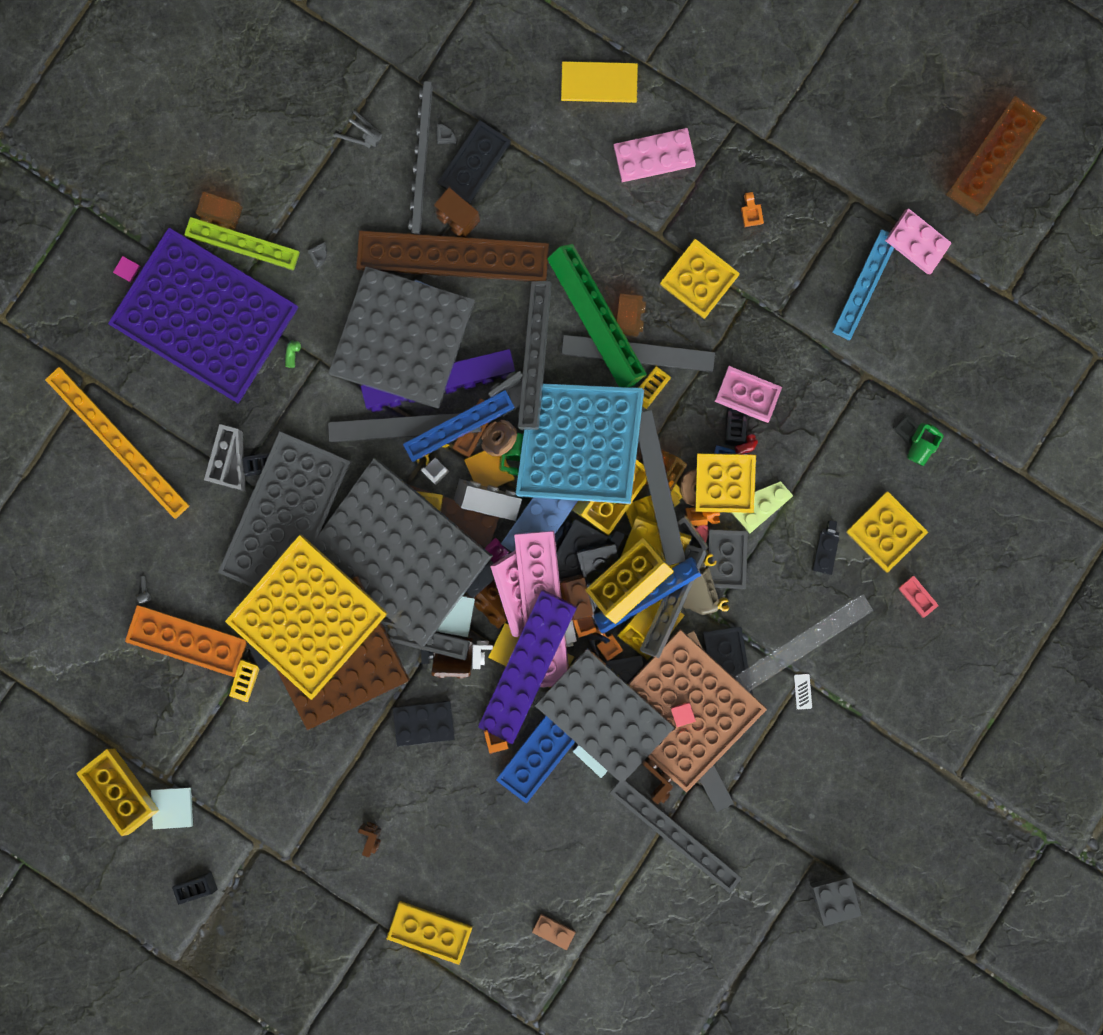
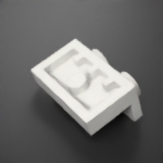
[472,641,493,669]

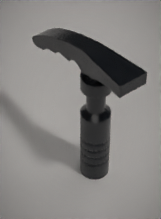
[582,632,610,660]

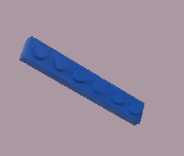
[403,390,515,462]
[594,557,702,634]

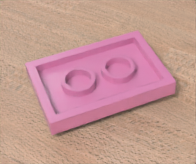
[885,209,951,274]
[715,366,782,423]

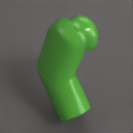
[285,340,301,368]

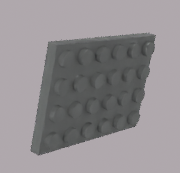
[535,648,675,783]

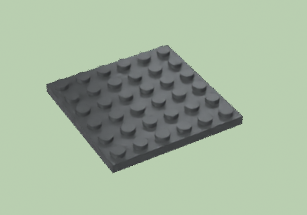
[329,266,475,409]

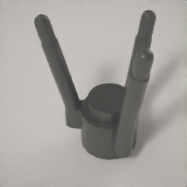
[334,110,382,148]

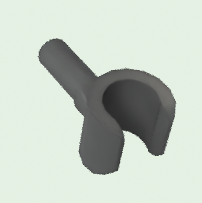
[137,576,151,604]

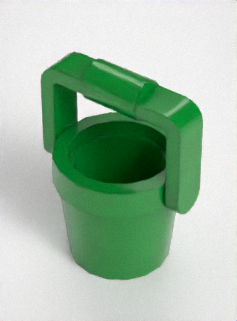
[906,423,944,466]
[499,433,524,476]

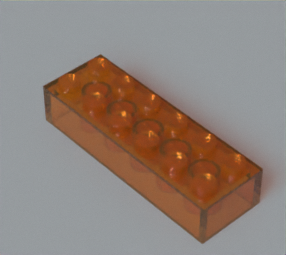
[946,96,1047,216]

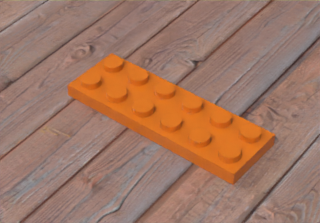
[125,605,247,677]

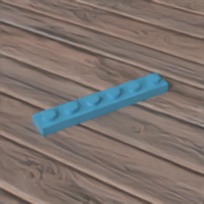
[832,230,894,340]

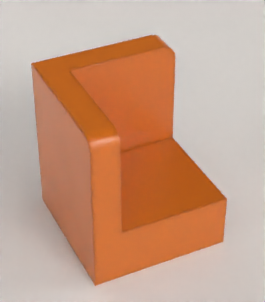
[573,616,597,638]
[484,729,509,753]

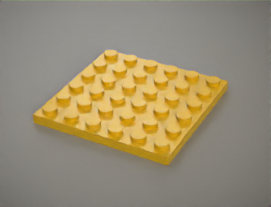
[225,534,388,700]

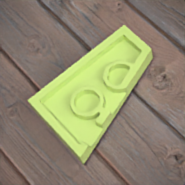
[731,481,793,534]

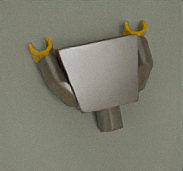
[683,554,729,615]

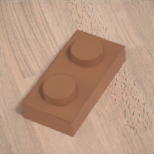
[532,914,576,950]

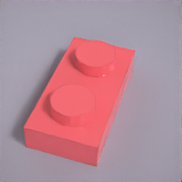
[898,576,939,618]

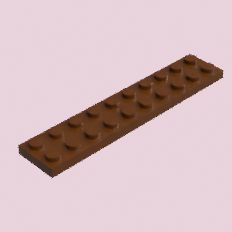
[356,231,549,281]

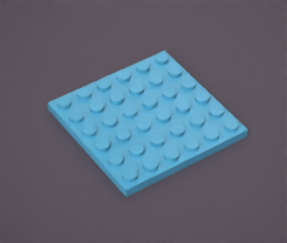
[516,384,644,504]

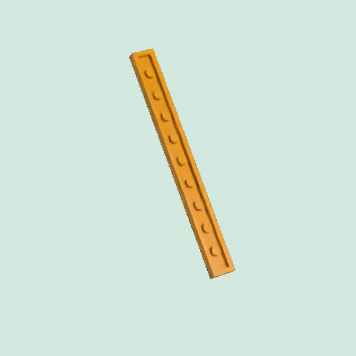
[45,367,190,519]

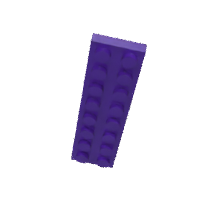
[478,590,577,744]

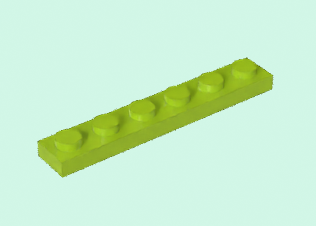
[184,217,300,270]

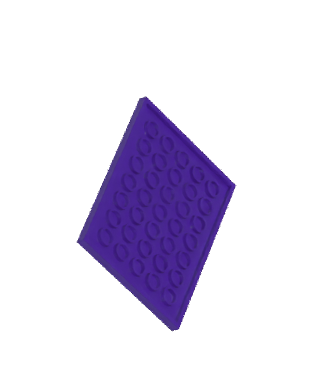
[108,228,299,404]

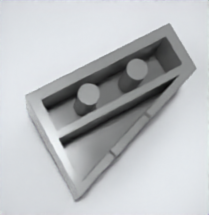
[204,424,246,492]
[453,478,522,521]

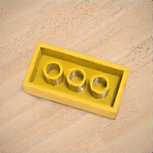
[572,460,647,535]
[585,538,674,624]
[76,749,160,836]

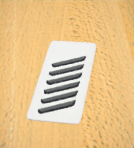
[794,674,812,709]

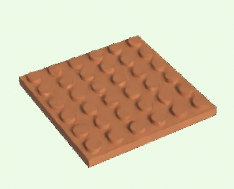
[628,629,767,793]

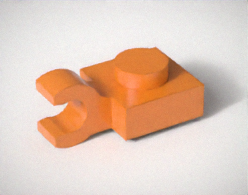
[741,192,764,227]
[686,507,720,526]
[595,627,623,661]

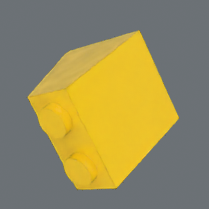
[618,599,685,660]

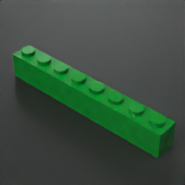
[547,244,647,388]

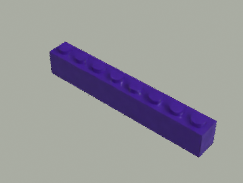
[361,349,515,412]

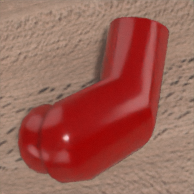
[735,434,758,454]

